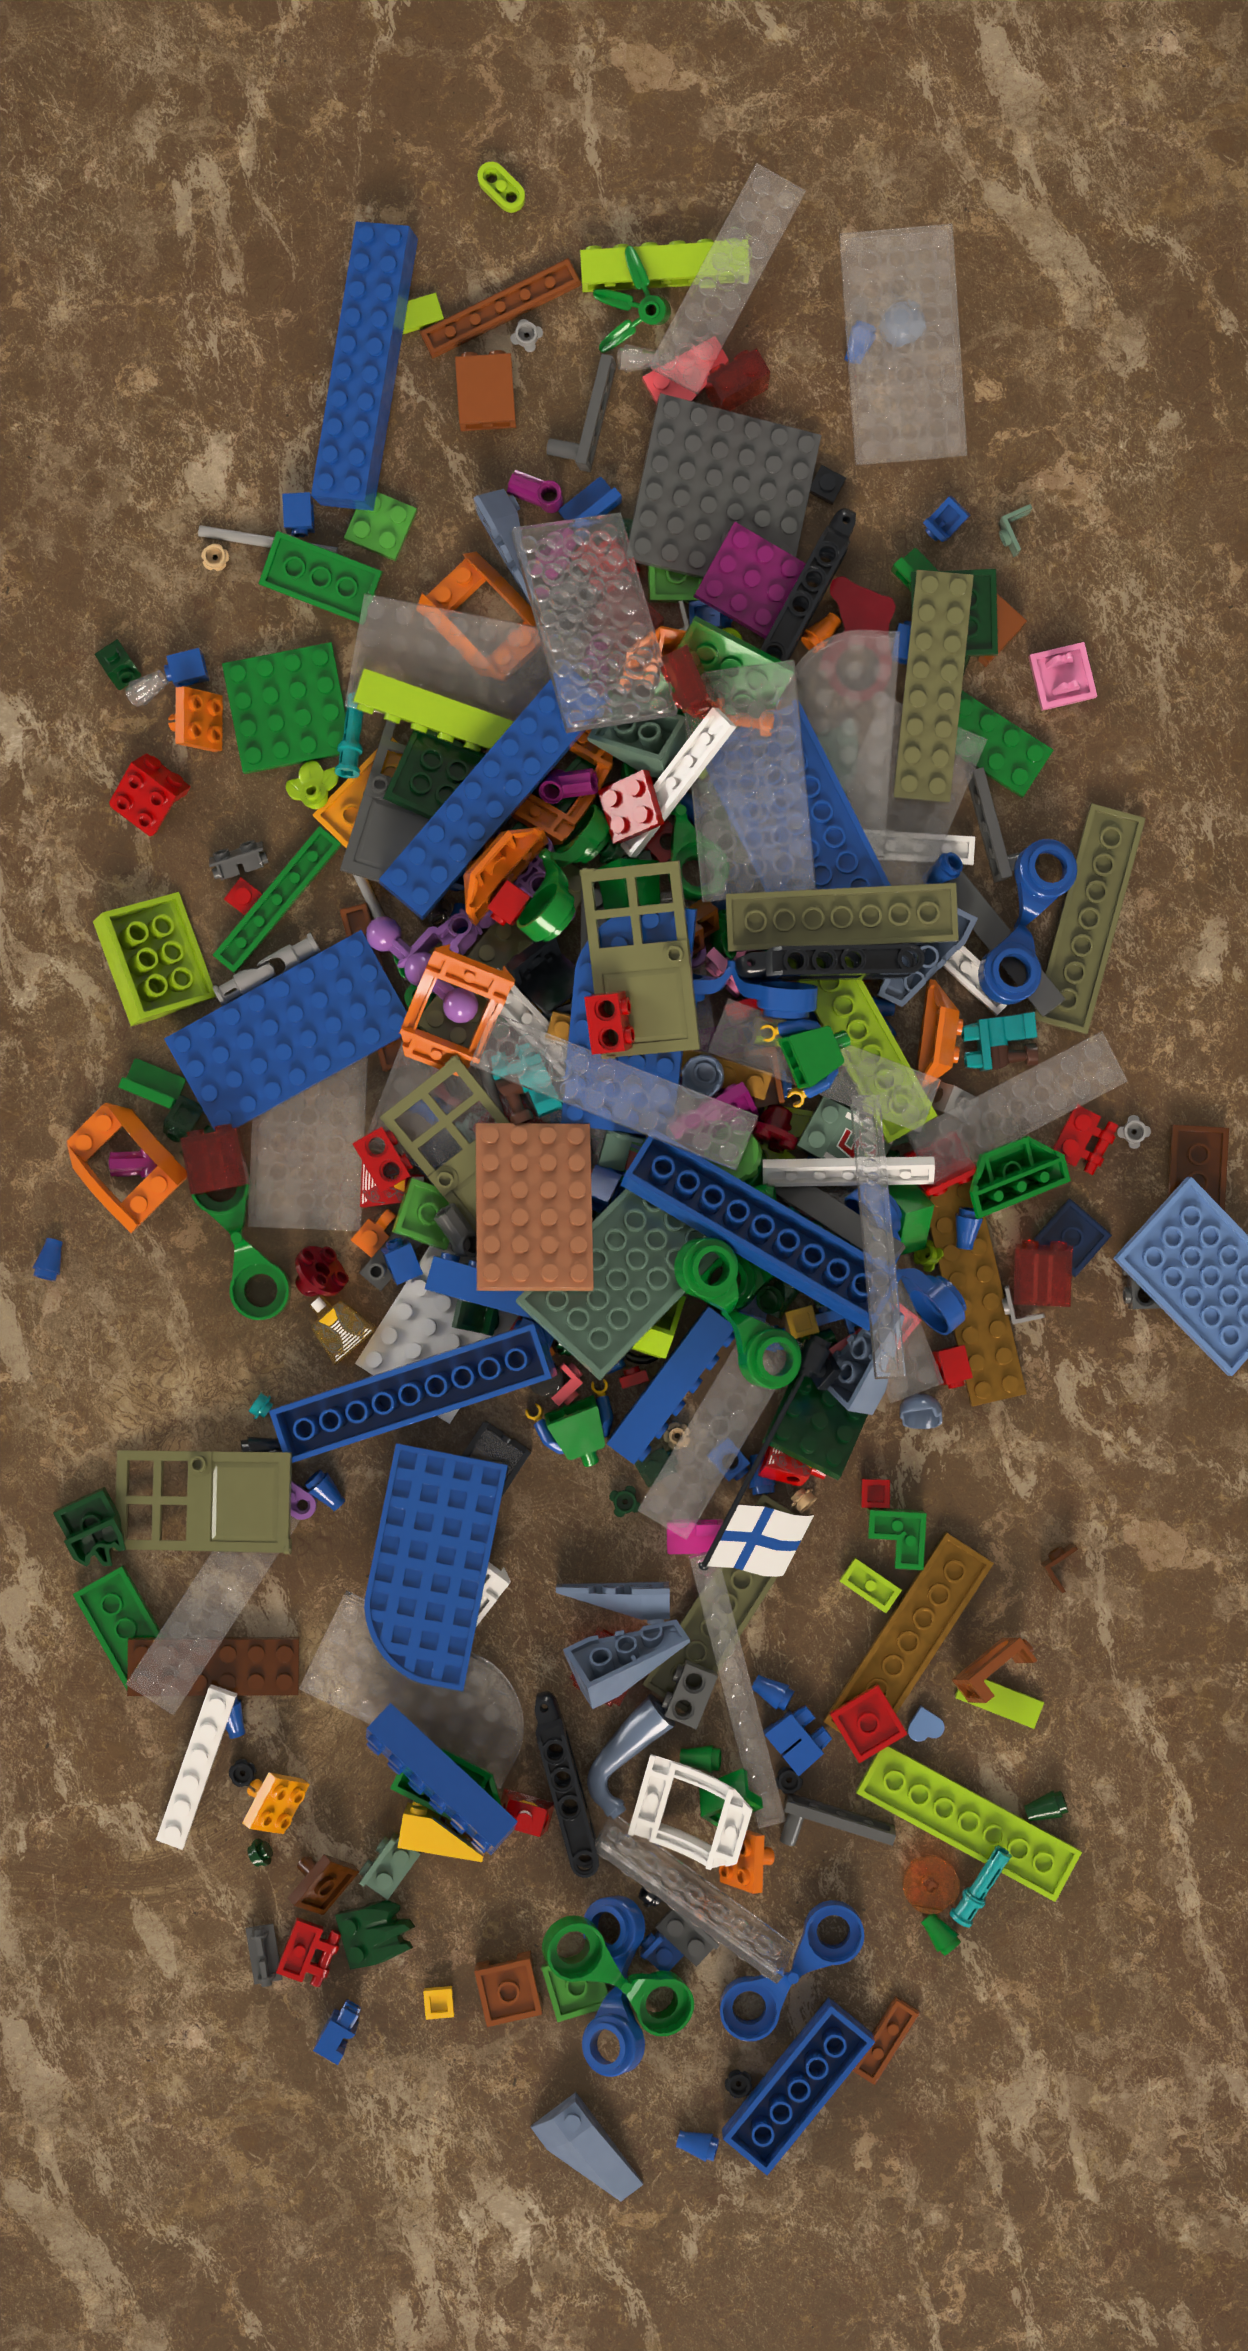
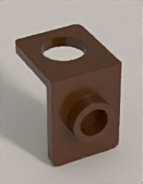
[1041,1543,1078,1594]

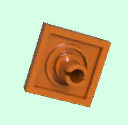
[168,686,223,752]
[719,1830,775,1894]

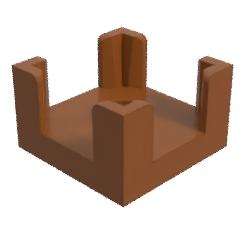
[474,1950,543,2027]

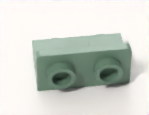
[359,1832,421,1900]

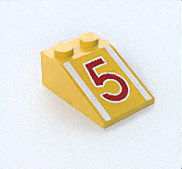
[397,1801,484,1862]

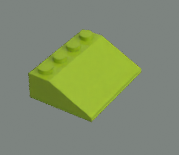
[93,892,217,1026]

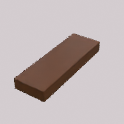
[852,1996,920,2085]

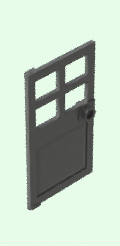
[340,720,481,882]

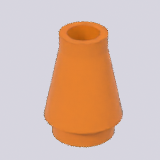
[801,612,842,654]

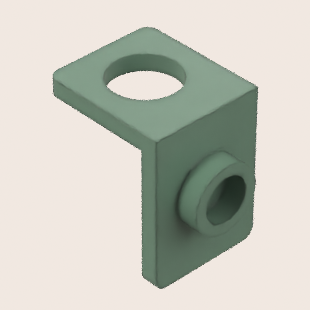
[998,504,1032,557]
[597,1130,643,1171]

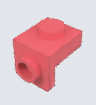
[551,1362,583,1406]

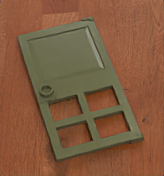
[579,860,701,1060]
[379,1054,511,1232]
[113,1450,292,1554]

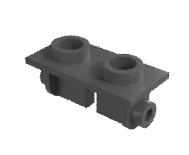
[209,840,269,881]
[245,1923,283,1987]

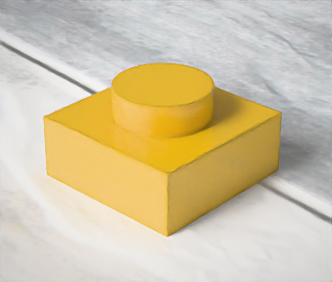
[784,1305,819,1339]
[423,1986,455,2020]

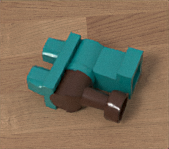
[961,1012,1039,1072]
[491,1042,562,1125]

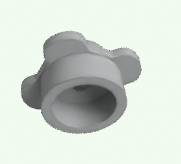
[510,319,543,352]
[1117,1115,1151,1149]

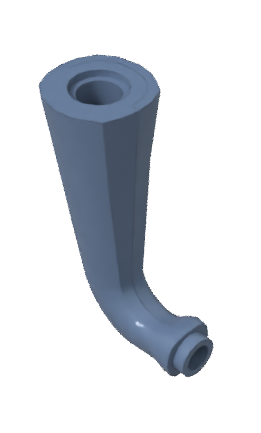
[587,1694,675,1820]

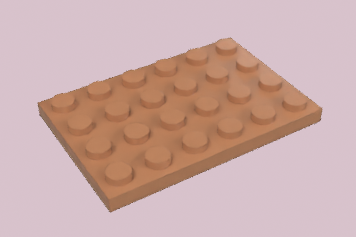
[475,1123,594,1291]

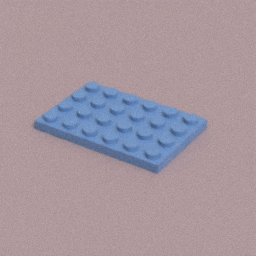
[1113,1177,1248,1376]

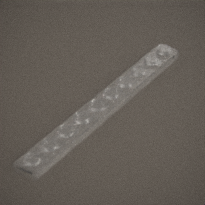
[850,1095,906,1379]
[689,1551,786,1829]

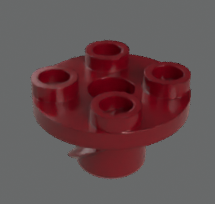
[744,1104,799,1154]
[295,1246,349,1297]

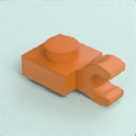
[351,1209,397,1258]

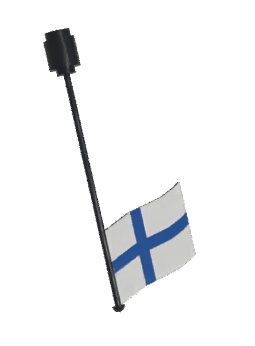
[698,1334,831,1577]

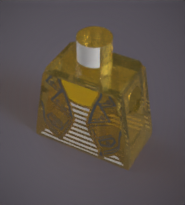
[310,1295,377,1365]

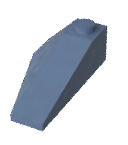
[473,489,535,608]
[877,908,978,1007]
[827,1301,905,1415]
[556,1582,670,1624]
[563,1619,690,1709]
[531,2092,643,2202]

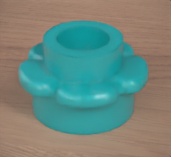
[248,1393,273,1419]

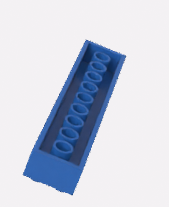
[311,221,418,511]
[379,664,607,920]
[621,1129,902,1331]
[269,1322,558,1463]

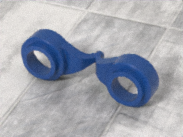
[978,839,1077,1005]
[692,960,818,1019]
[844,1184,966,1335]
[582,1895,645,2077]
[719,1900,864,2041]

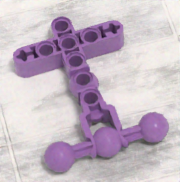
[366,831,576,1023]

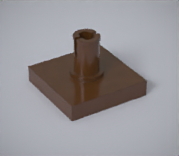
[288,1854,359,1915]

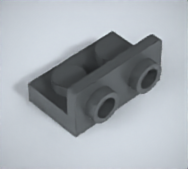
[655,1901,720,1967]

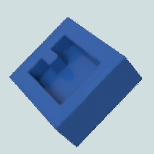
[689,600,733,629]
[640,1931,684,1971]

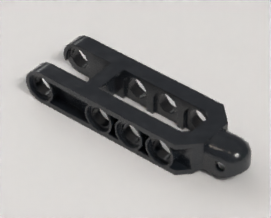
[761,508,856,664]
[735,944,925,981]
[535,1691,600,1878]

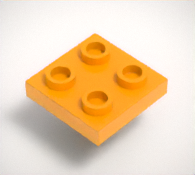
[242,1773,310,1834]

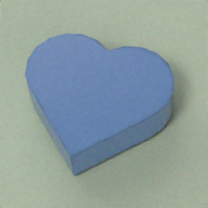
[907,1705,944,1742]

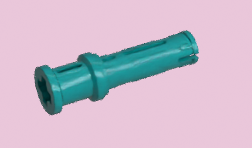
[335,692,363,778]
[949,1846,1012,1928]

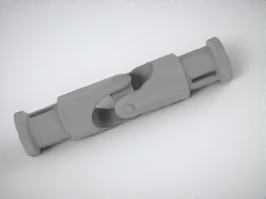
[212,933,322,1006]

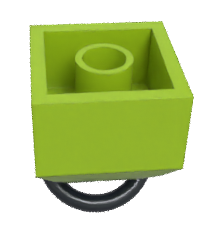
[625,1296,686,1364]

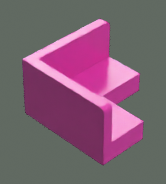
[666,1519,723,1554]

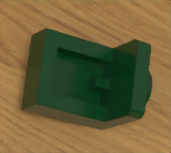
[94,639,141,690]
[452,1299,499,1336]

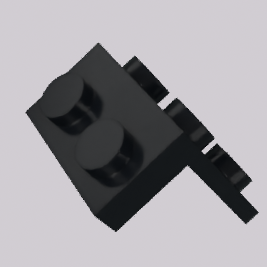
[506,937,576,1014]

